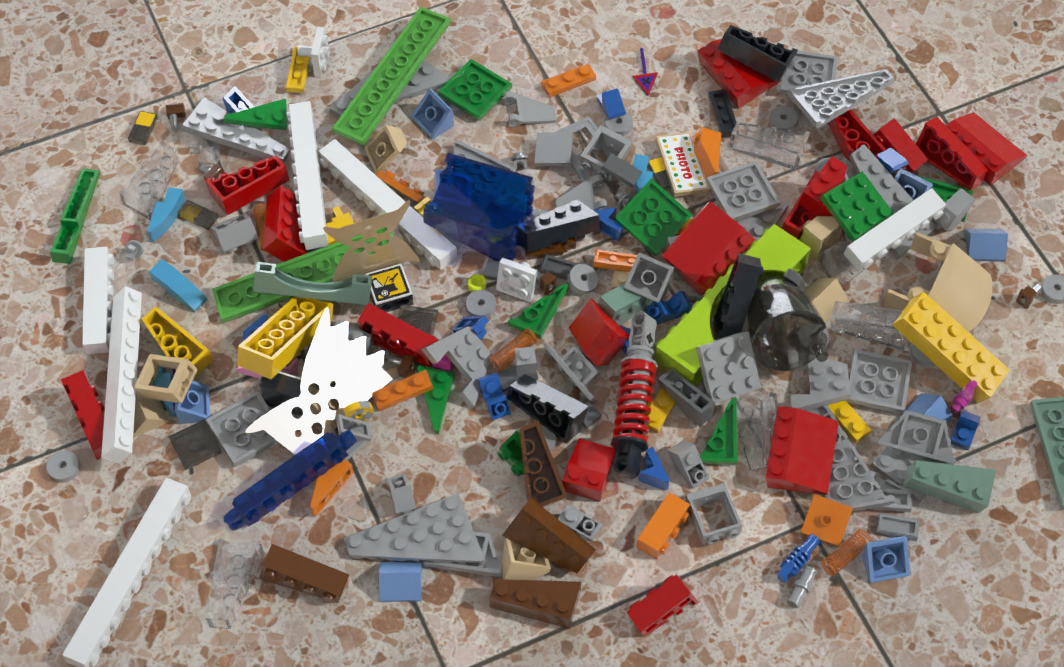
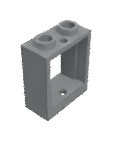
[579,125,633,182]
[685,483,742,545]

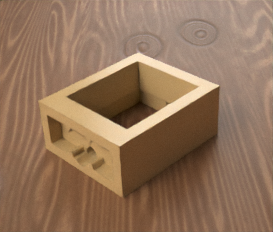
[134,354,198,404]

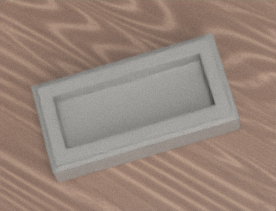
[876,513,920,541]

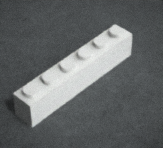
[843,188,947,271]
[83,247,114,354]

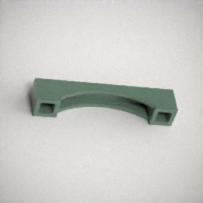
[253,262,372,305]

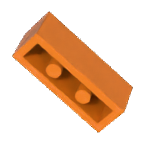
[636,492,691,559]

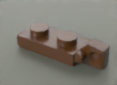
[525,237,576,260]

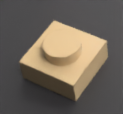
[612,271,630,290]

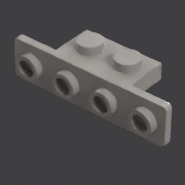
[543,342,600,403]

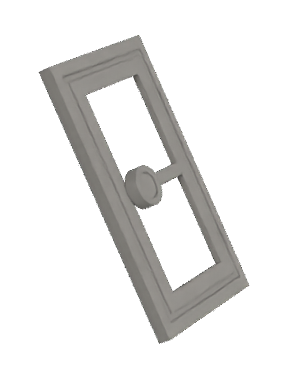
[556,116,618,182]

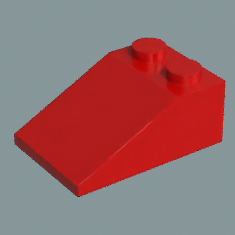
[569,299,630,366]
[562,438,616,502]

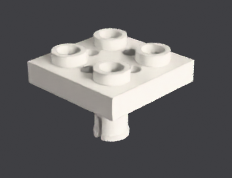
[298,27,330,78]
[496,258,537,302]

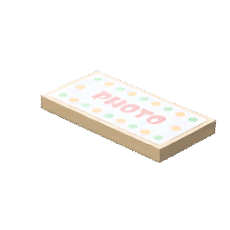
[655,132,710,197]

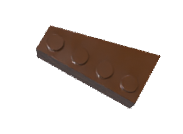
[518,421,568,507]
[502,498,596,574]
[258,544,350,603]
[489,579,582,629]

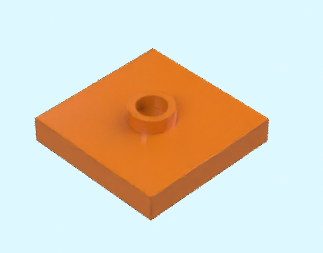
[801,494,853,547]

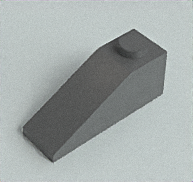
[658,368,715,427]

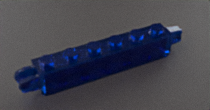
[223,430,357,531]

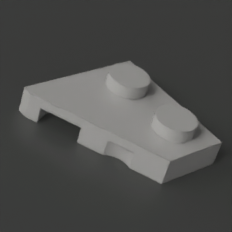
[870,471,912,512]

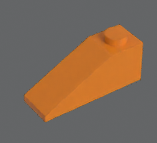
[692,127,721,179]
[310,452,353,517]

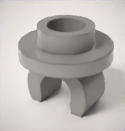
[510,152,528,170]
[615,192,633,211]
[125,240,144,260]

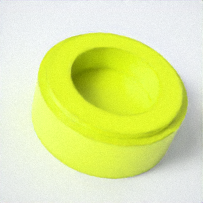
[467,274,486,292]

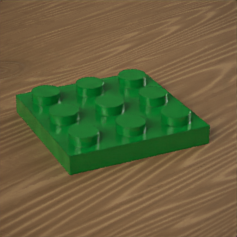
[438,59,512,121]
[820,171,894,243]
[614,178,692,256]

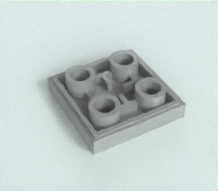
[535,132,573,167]

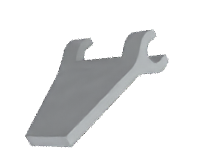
[504,91,557,128]
[556,174,607,211]

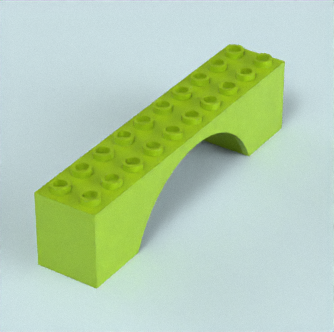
[654,224,811,387]

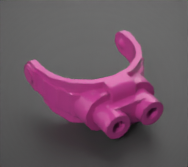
[950,380,977,414]

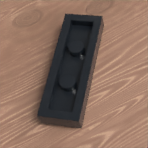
[708,89,739,138]

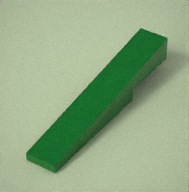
[50,168,100,264]

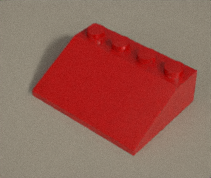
[697,39,782,109]
[946,112,1027,186]
[662,202,755,295]
[765,406,839,495]

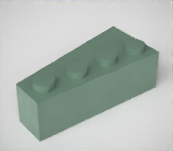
[598,281,670,325]
[903,460,996,513]

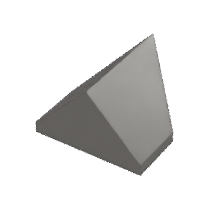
[336,414,371,461]

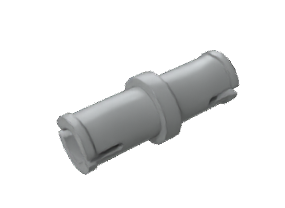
[787,566,817,608]

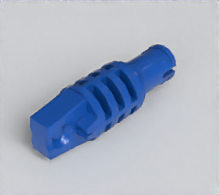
[778,534,820,583]

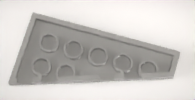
[182,98,290,163]
[849,145,937,260]
[807,405,890,512]

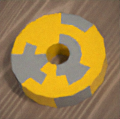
[342,401,374,421]

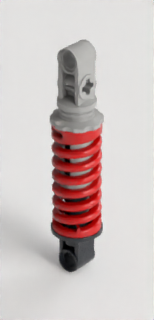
[611,311,658,480]

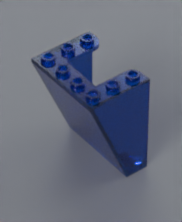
[423,153,535,261]

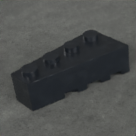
[717,25,798,83]
[516,199,600,252]
[714,253,763,338]
[507,374,589,444]

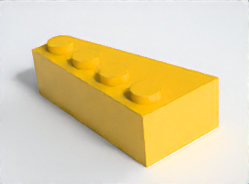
[142,306,214,380]

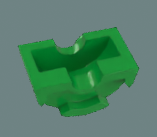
[497,430,524,477]

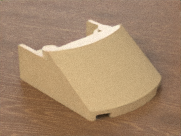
[883,232,992,332]

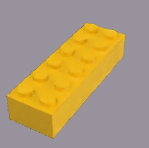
[892,292,1010,403]
[237,296,334,379]

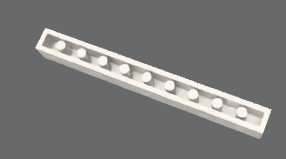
[287,101,329,250]
[318,139,457,270]
[101,286,142,464]
[62,478,191,667]

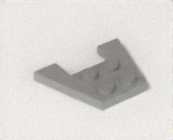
[421,326,492,408]
[787,350,850,411]

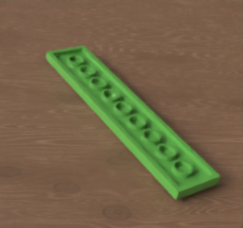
[332,6,451,146]
[212,227,394,323]

